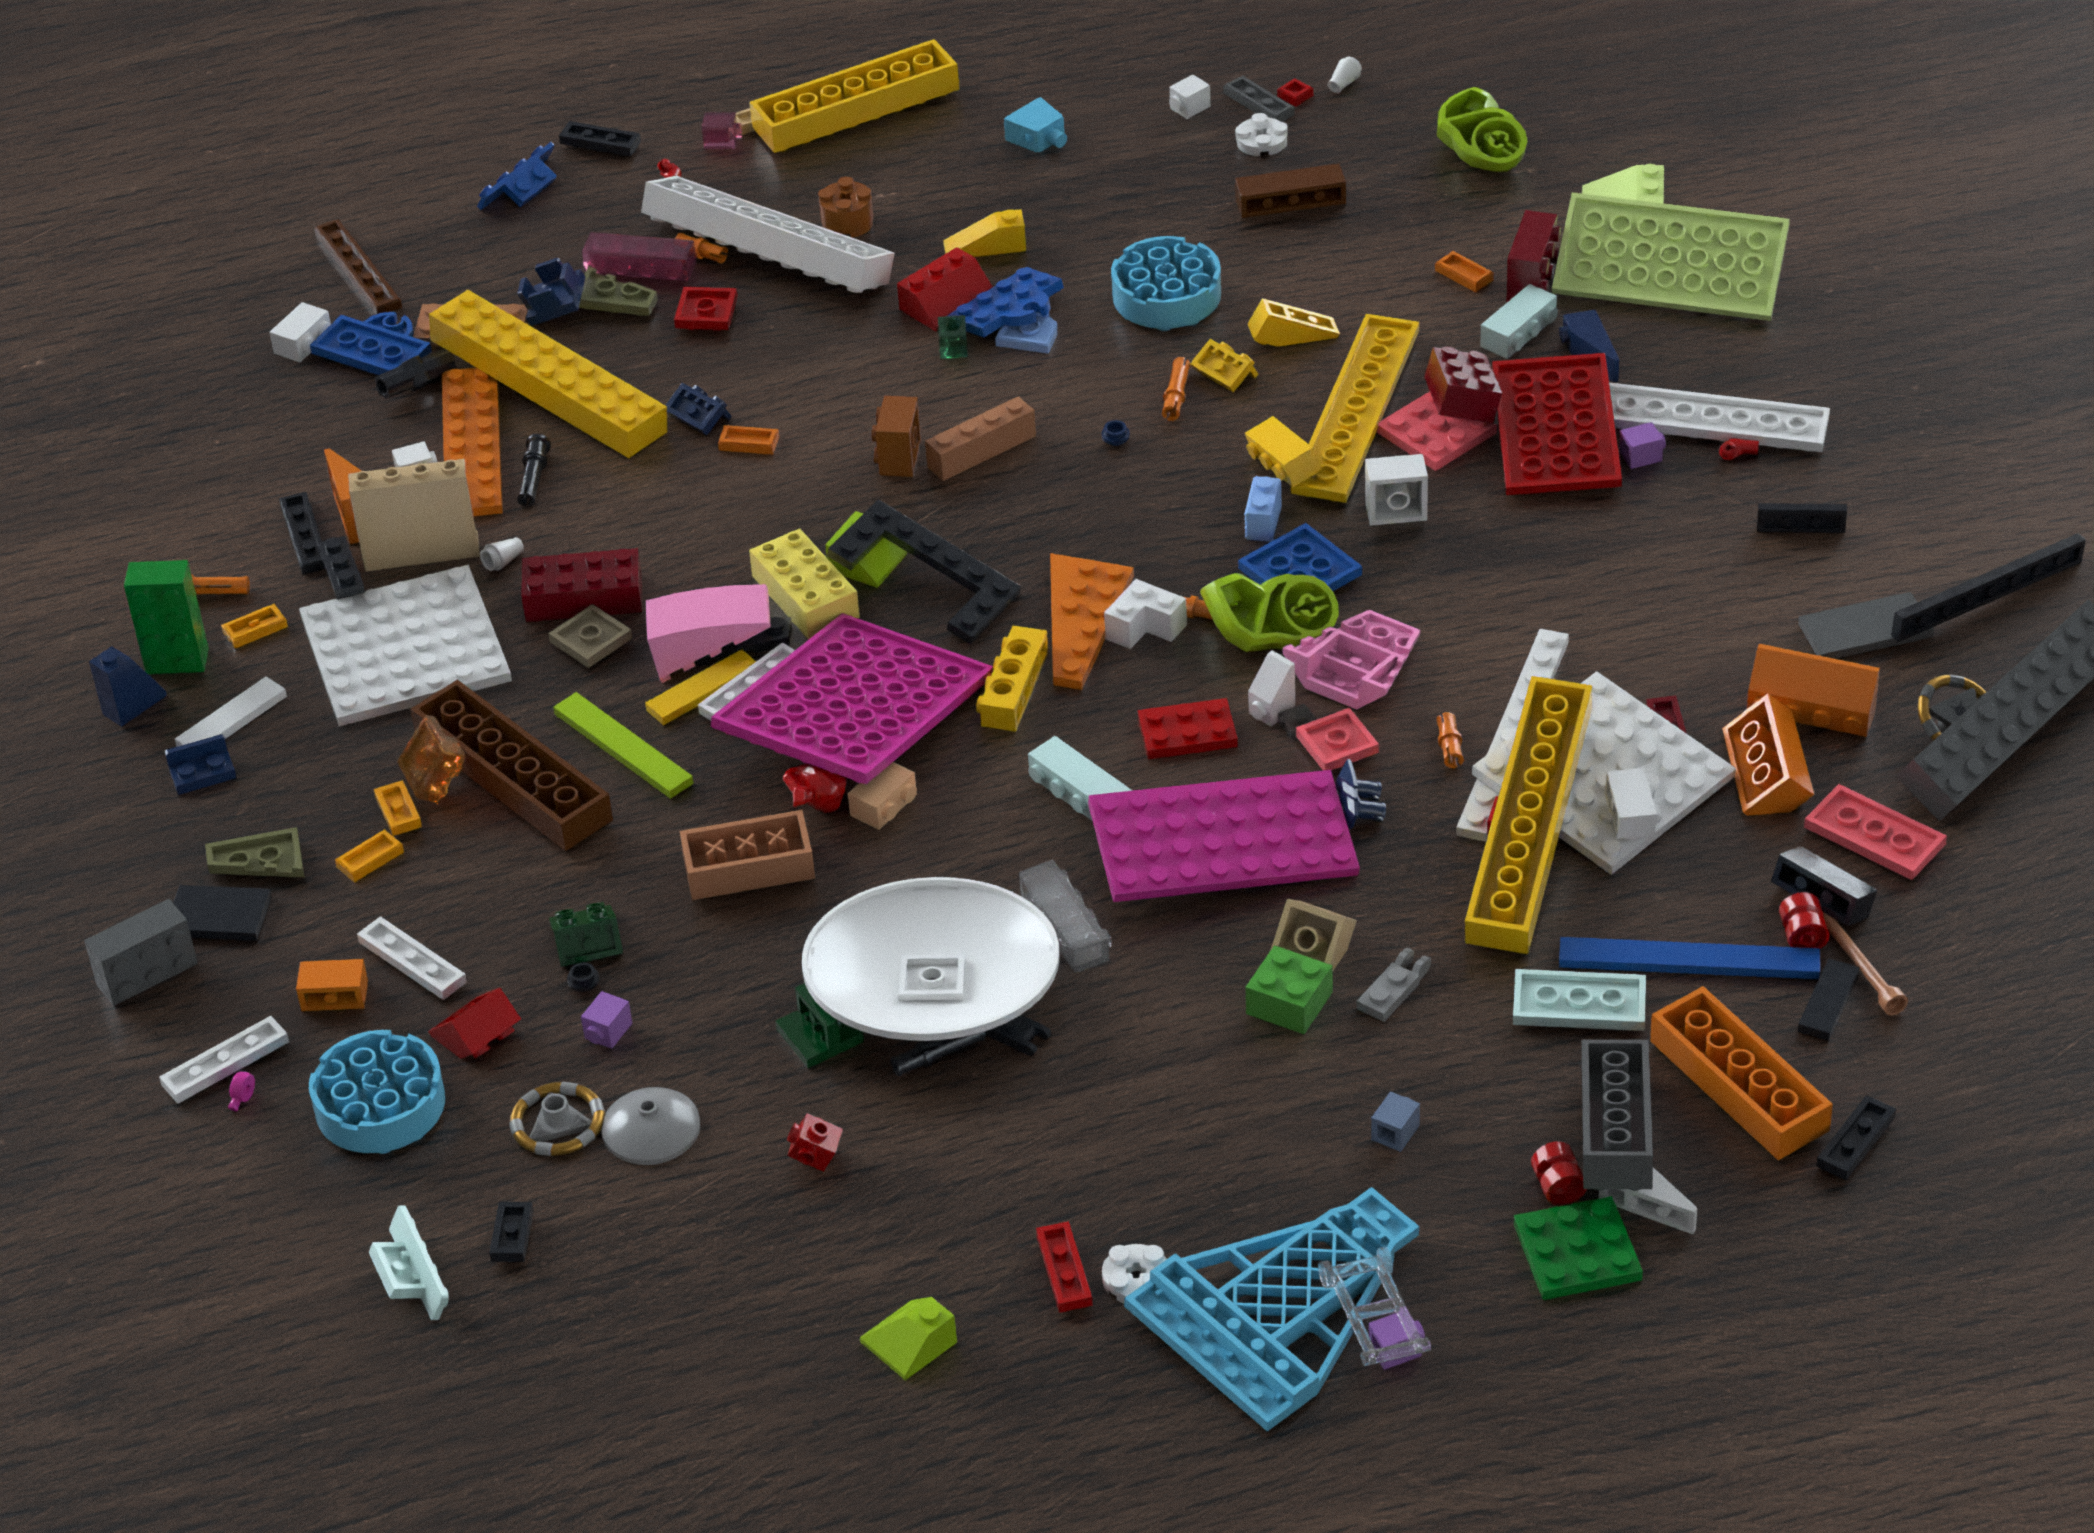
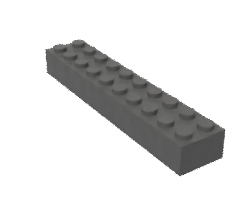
[1896,599,2094,821]

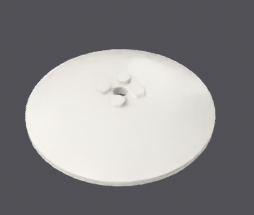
[802,877,1060,1041]

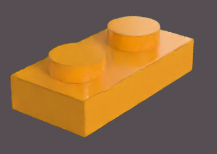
[374,780,422,836]

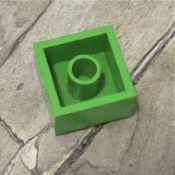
[1245,945,1333,1034]

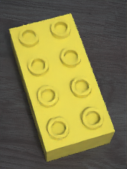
[749,529,860,640]

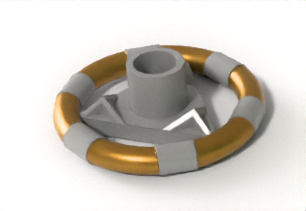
[509,1081,605,1156]

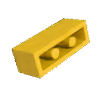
[1245,416,1321,487]

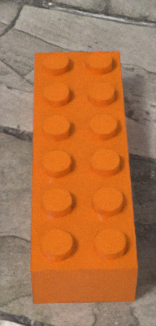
[1650,986,1833,1160]

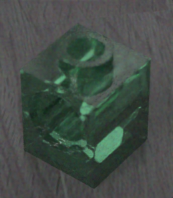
[938,315,968,359]

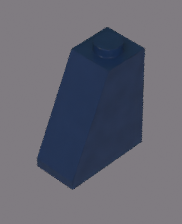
[89,646,167,727]

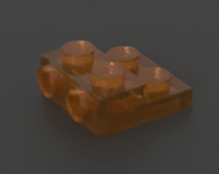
[397,715,466,803]

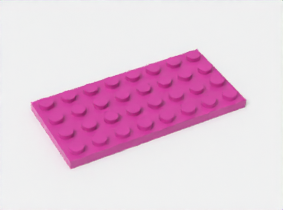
[1088,770,1360,902]

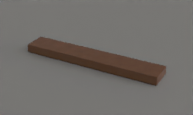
[314,219,402,314]

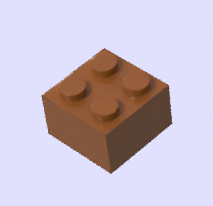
[871,396,921,477]

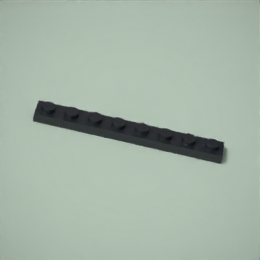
[1891,533,2086,642]

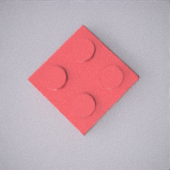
[1296,708,1379,771]

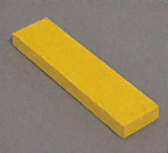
[645,649,756,725]

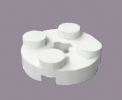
[1235,113,1288,156]
[1102,1244,1167,1304]

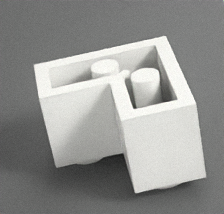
[1104,579,1187,649]

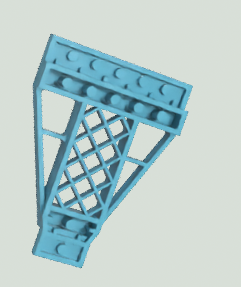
[1124,1187,1420,1431]

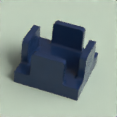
[517,258,586,326]

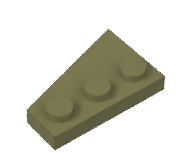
[579,266,658,316]
[205,827,305,878]

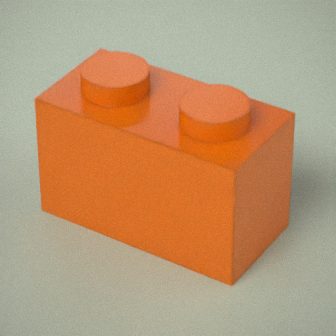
[296,959,368,1011]

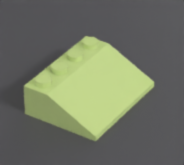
[1582,164,1664,203]

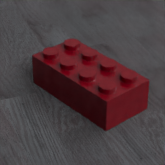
[521,548,642,622]

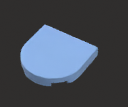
[995,312,1057,354]

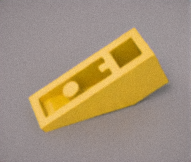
[943,209,1026,257]
[1247,298,1340,347]

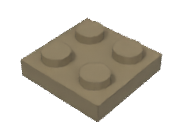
[548,604,633,668]

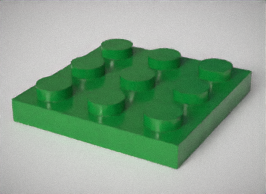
[1514,1196,1643,1300]

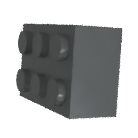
[84,899,198,1006]

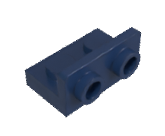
[666,383,732,436]
[165,734,237,795]

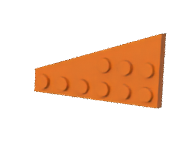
[1050,553,1134,690]

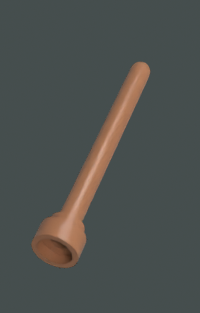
[1823,912,1908,1016]

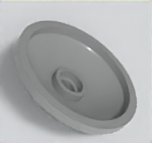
[601,1087,700,1165]

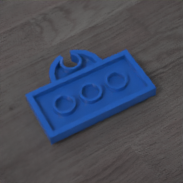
[947,267,1064,337]
[310,312,432,375]

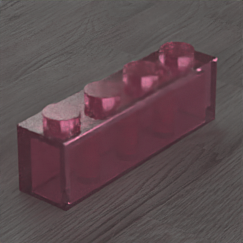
[582,232,696,281]

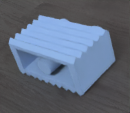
[1244,476,1282,542]

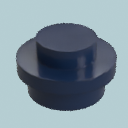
[1101,420,1130,446]

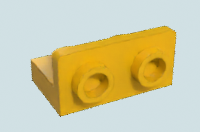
[1190,339,1259,393]

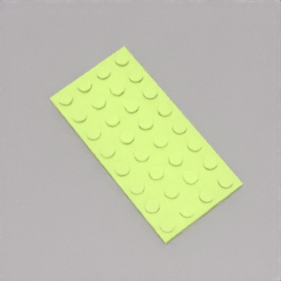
[1552,192,1790,321]

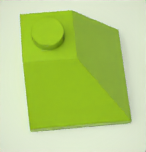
[860,1297,957,1380]

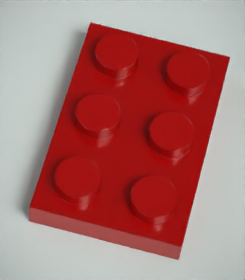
[1138,698,1238,759]

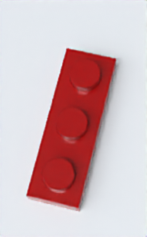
[1036,1221,1093,1313]

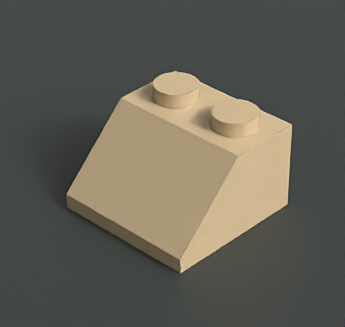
[1270,899,1357,971]

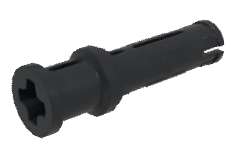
[517,434,551,507]

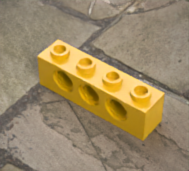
[976,626,1048,732]

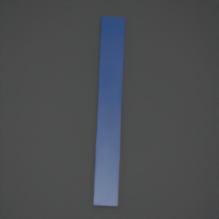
[1559,937,1820,979]

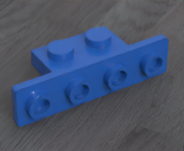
[477,142,557,210]

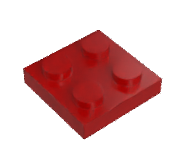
[674,287,738,331]

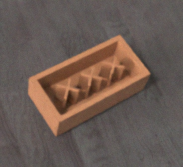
[679,810,815,900]

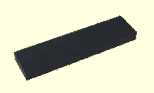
[279,492,325,575]

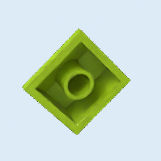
[825,511,907,588]

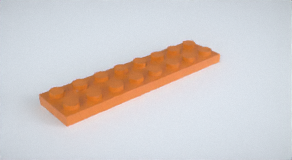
[442,367,503,517]

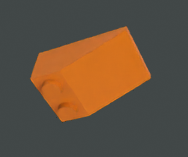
[324,448,361,544]

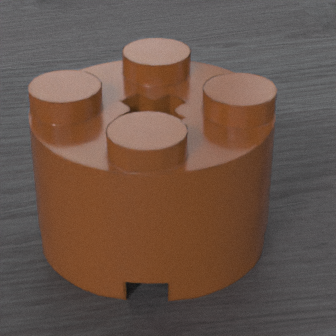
[818,177,874,238]

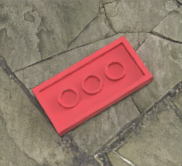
[1804,784,1947,880]

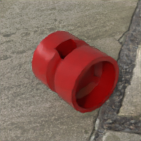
[1779,892,1830,949]
[1531,1141,1587,1206]

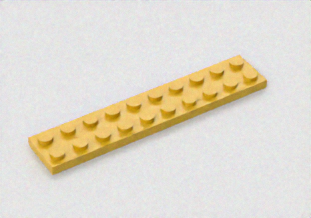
[1291,314,1419,503]

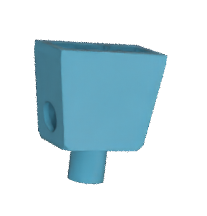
[1004,97,1067,152]

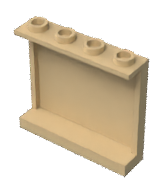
[348,459,480,572]

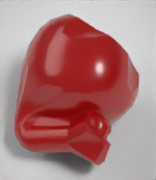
[783,763,847,813]

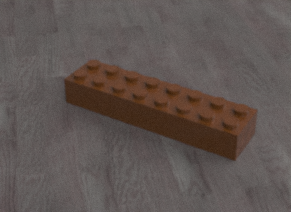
[410,679,613,851]

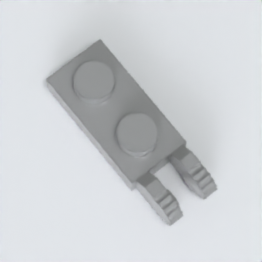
[1356,947,1432,1022]

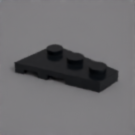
[698,617,792,667]

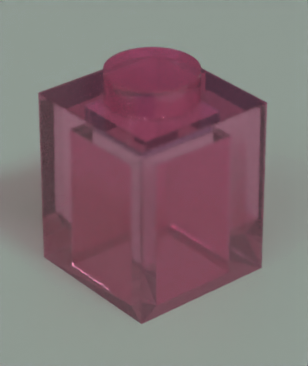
[702,112,742,149]

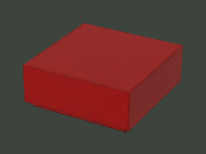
[1277,78,1314,107]

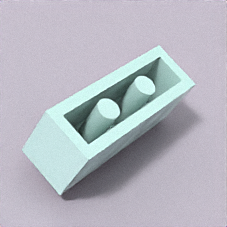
[1480,284,1558,359]

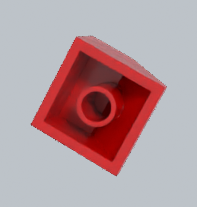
[428,987,521,1059]

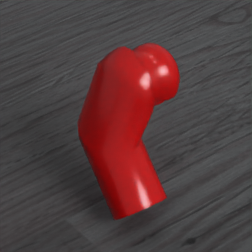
[657,159,682,178]
[1719,438,1759,460]

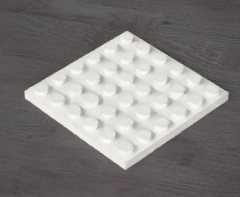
[299,565,512,727]
[1472,671,1736,875]

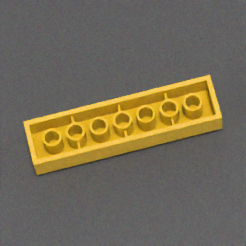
[749,39,959,153]

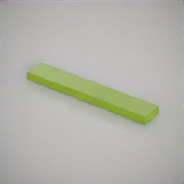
[553,692,694,799]

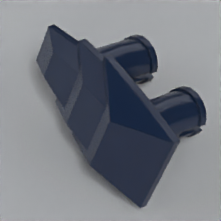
[1335,759,1386,829]

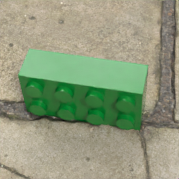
[124,560,209,674]

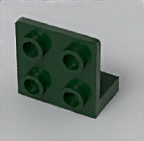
[549,902,623,967]

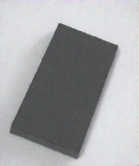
[1798,592,1934,659]

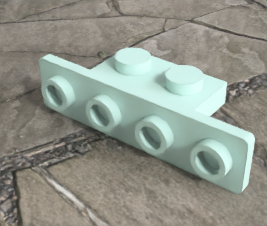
[369,1206,449,1320]

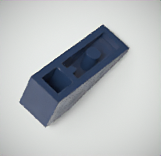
[1559,310,1619,382]

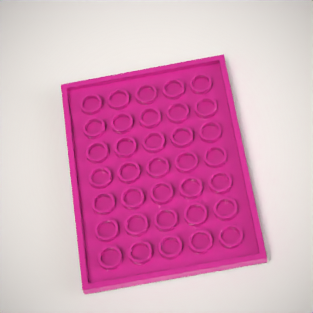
[711,613,993,784]

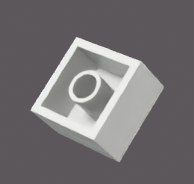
[1365,454,1428,526]

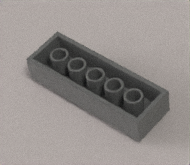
[1582,1040,1653,1191]

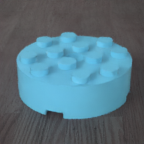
[1111,236,1221,331]
[309,1030,445,1154]

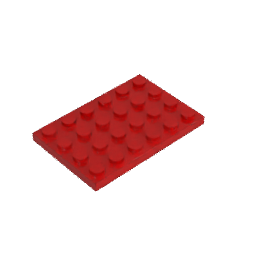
[1492,353,1622,495]

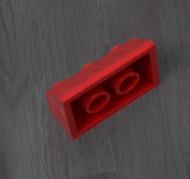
[897,247,993,332]

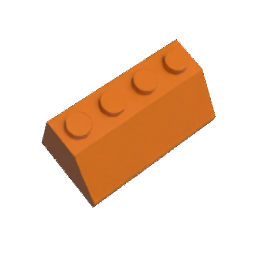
[1747,644,1880,737]
[1722,693,1814,816]

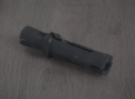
[890,1031,986,1076]

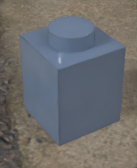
[1371,1092,1420,1152]

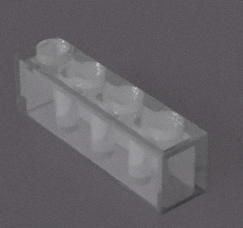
[1019,859,1112,974]

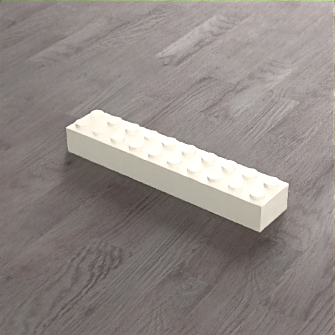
[641,176,895,293]

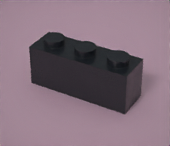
[1771,846,1878,926]

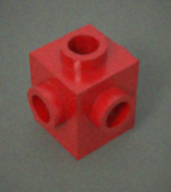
[787,1113,843,1172]

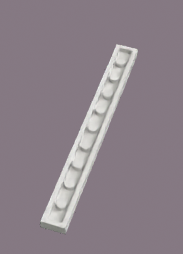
[1456,629,1569,842]

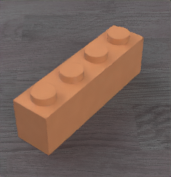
[925,396,1036,481]

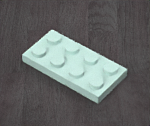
[1513,969,1646,1031]

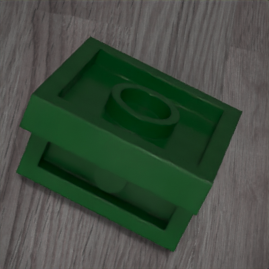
[775,983,864,1068]

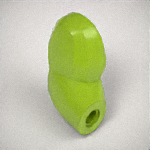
[1437,87,1527,172]
[1200,573,1339,652]

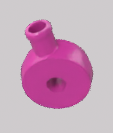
[228,1072,255,1112]

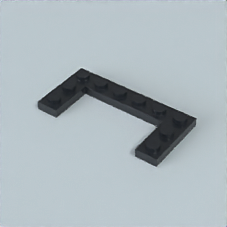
[827,499,1021,645]

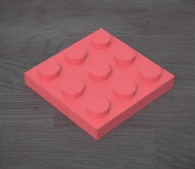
[1376,391,1497,471]

